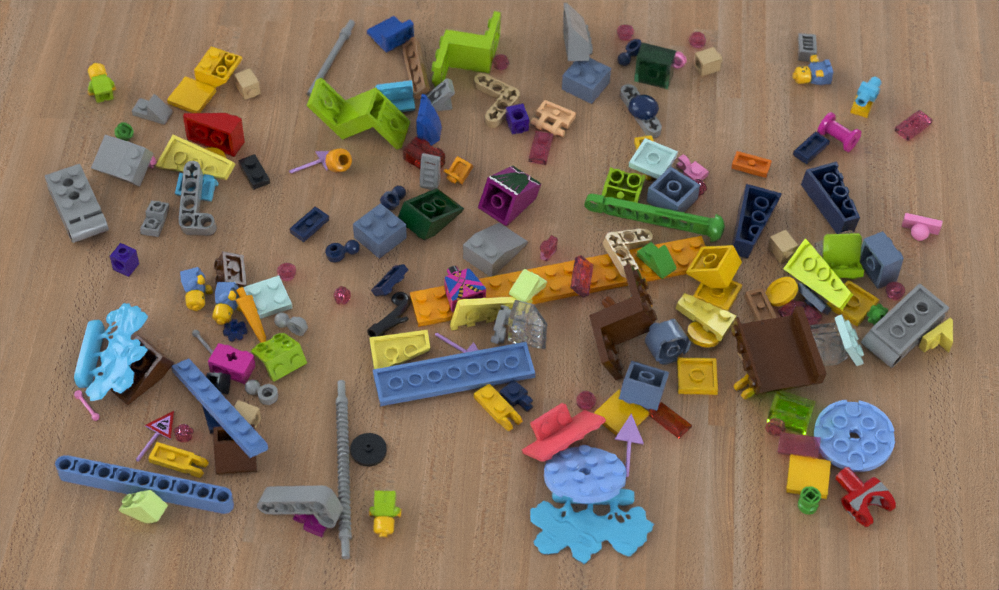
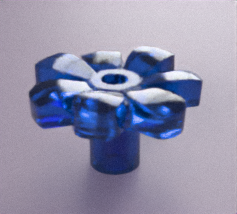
[223,319,248,342]

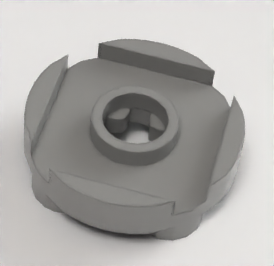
[491,305,512,344]

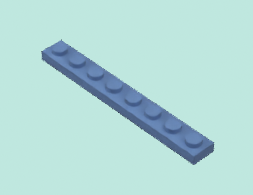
[172,359,268,458]

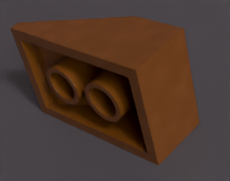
[110,335,174,405]

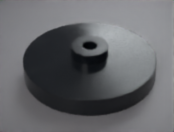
[350,433,387,467]

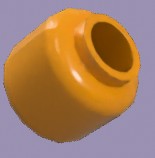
[325,148,352,173]

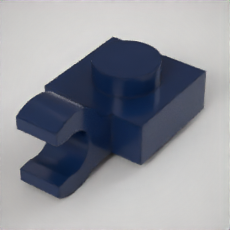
[500,380,533,412]

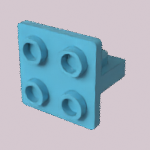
[375,80,415,112]

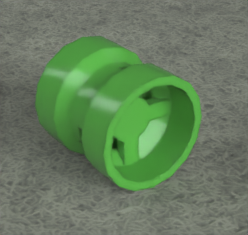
[798,486,821,515]

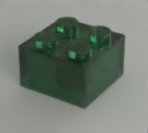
[634,42,676,89]

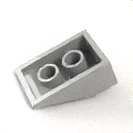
[91,135,154,187]
[463,223,528,277]

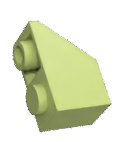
[119,490,168,524]

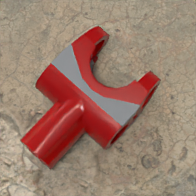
[835,467,896,527]

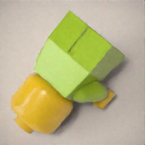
[88,63,116,103]
[369,490,402,538]

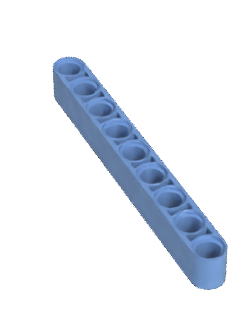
[55,455,234,514]

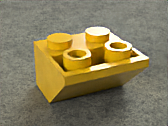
[194,46,242,88]

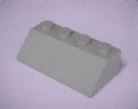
[563,3,593,61]

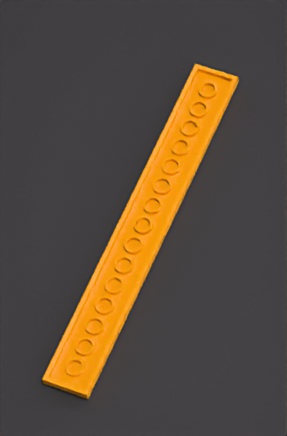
[410,236,706,327]

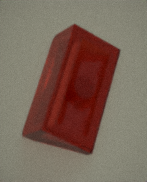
[649,402,692,439]

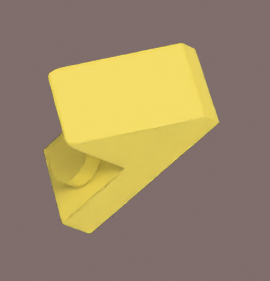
[919,318,953,353]

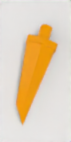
[235,287,266,343]

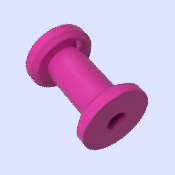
[817,112,862,152]

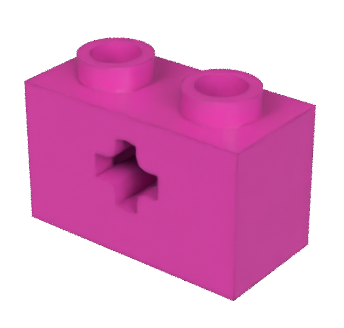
[208,343,256,384]

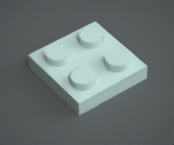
[629,138,678,179]
[243,276,292,319]
[834,314,864,366]

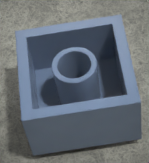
[562,58,611,104]
[646,166,700,212]
[353,203,407,259]
[860,231,904,289]
[619,361,669,411]

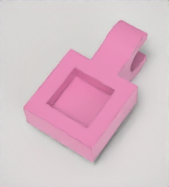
[677,154,709,184]

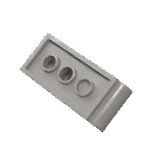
[45,164,109,243]
[861,283,949,368]

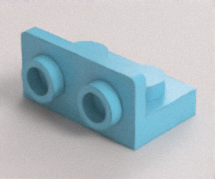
[175,173,219,202]

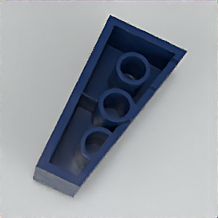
[801,161,860,234]
[732,184,782,258]

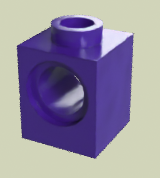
[506,104,529,134]
[110,243,139,277]

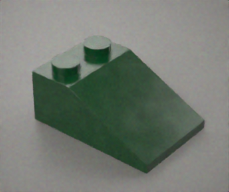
[398,188,464,240]

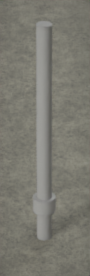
[307,20,355,97]

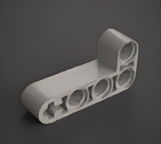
[179,161,217,236]
[257,485,343,528]

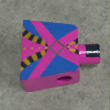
[444,266,486,312]

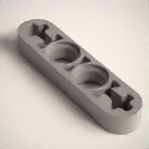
[620,84,662,138]

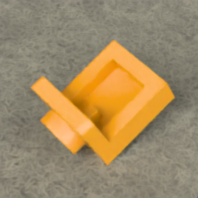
[443,156,474,184]

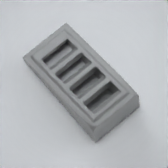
[798,33,817,62]
[420,153,441,190]

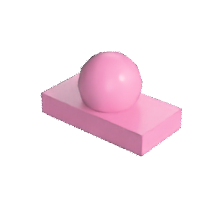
[902,213,942,241]

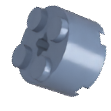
[645,319,691,365]

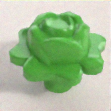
[867,304,888,325]

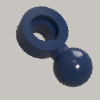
[617,39,644,66]
[380,185,406,211]
[325,240,360,262]

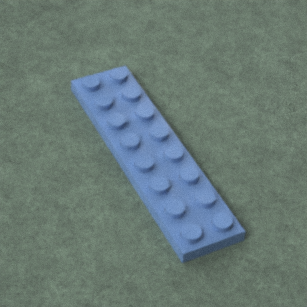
[373,342,535,406]

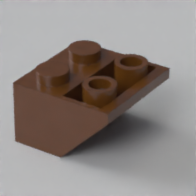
[213,424,257,475]

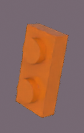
[731,151,772,178]

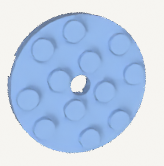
[813,400,895,472]
[544,445,626,503]

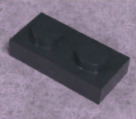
[238,154,270,190]

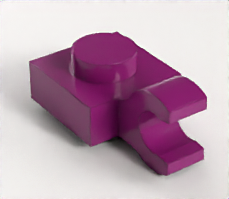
[293,514,327,537]

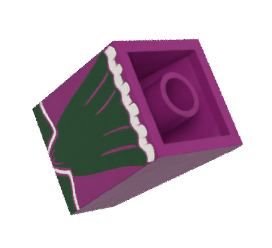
[478,165,542,226]

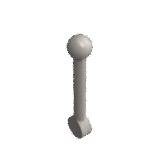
[192,330,213,355]

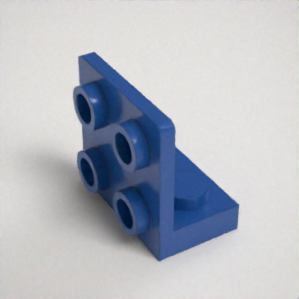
[367,16,414,53]

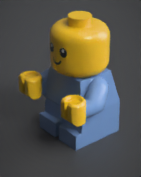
[793,55,834,85]
[180,267,213,311]
[212,282,242,325]

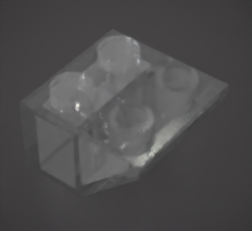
[508,300,548,349]

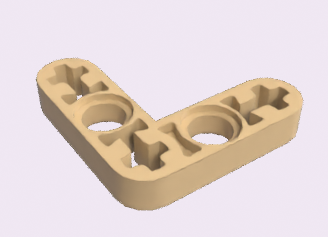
[474,73,520,128]
[603,228,653,278]

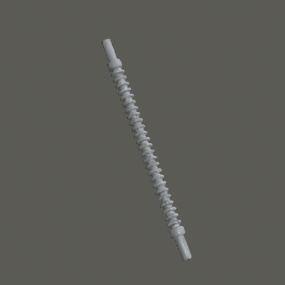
[336,380,352,560]

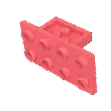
[522,403,606,462]

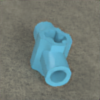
[855,77,881,107]

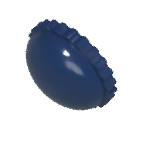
[628,95,659,120]

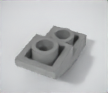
[140,200,169,237]

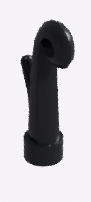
[367,292,410,337]

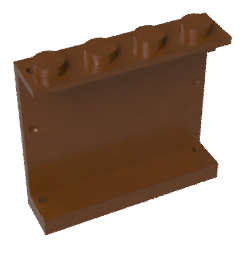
[731,306,827,395]

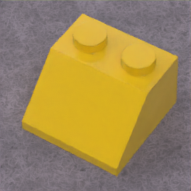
[686,245,742,288]

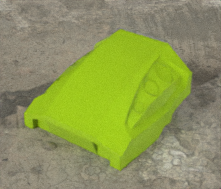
[602,167,646,203]

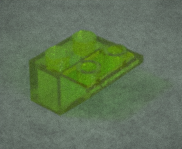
[767,390,816,435]

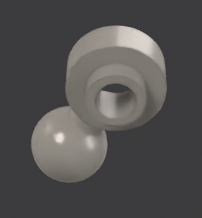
[274,313,308,336]
[245,379,279,405]

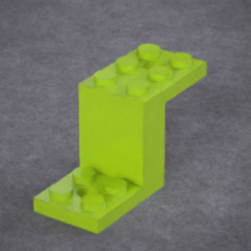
[431,11,501,88]
[306,77,411,150]

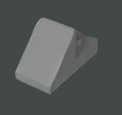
[427,78,455,111]
[132,94,173,125]

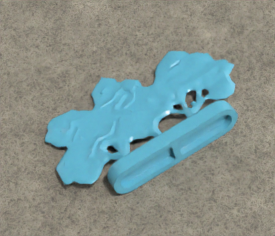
[74,303,148,401]
[530,489,654,564]

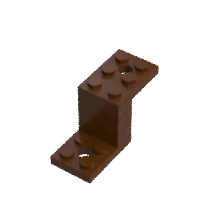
[589,263,658,381]

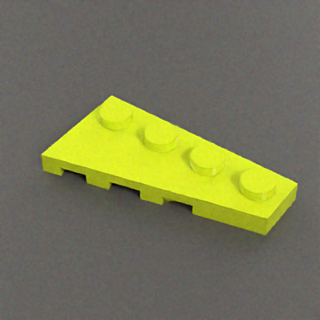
[783,238,853,310]

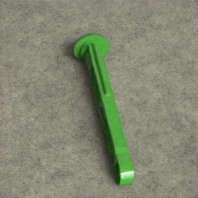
[584,194,725,242]

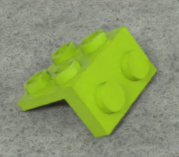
[822,233,864,279]
[251,333,307,382]

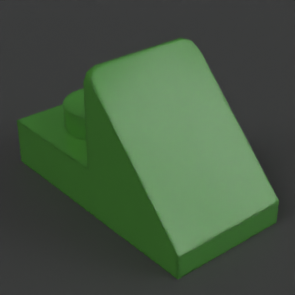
[637,242,676,279]

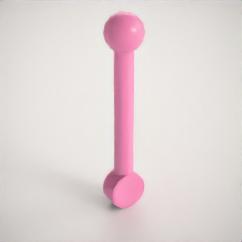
[74,390,100,421]

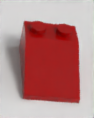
[183,113,245,157]

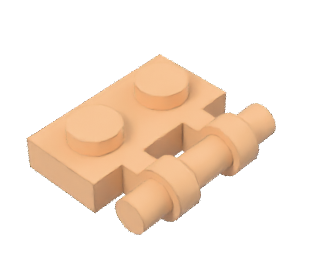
[530,100,576,137]

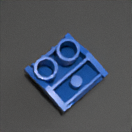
[416,94,442,146]

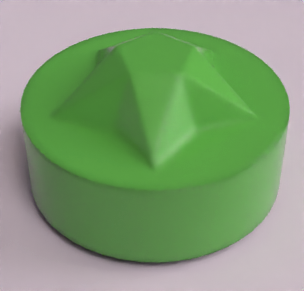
[114,122,134,141]

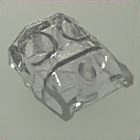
[810,321,848,366]

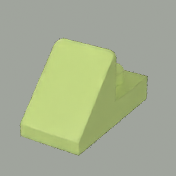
[509,269,547,304]

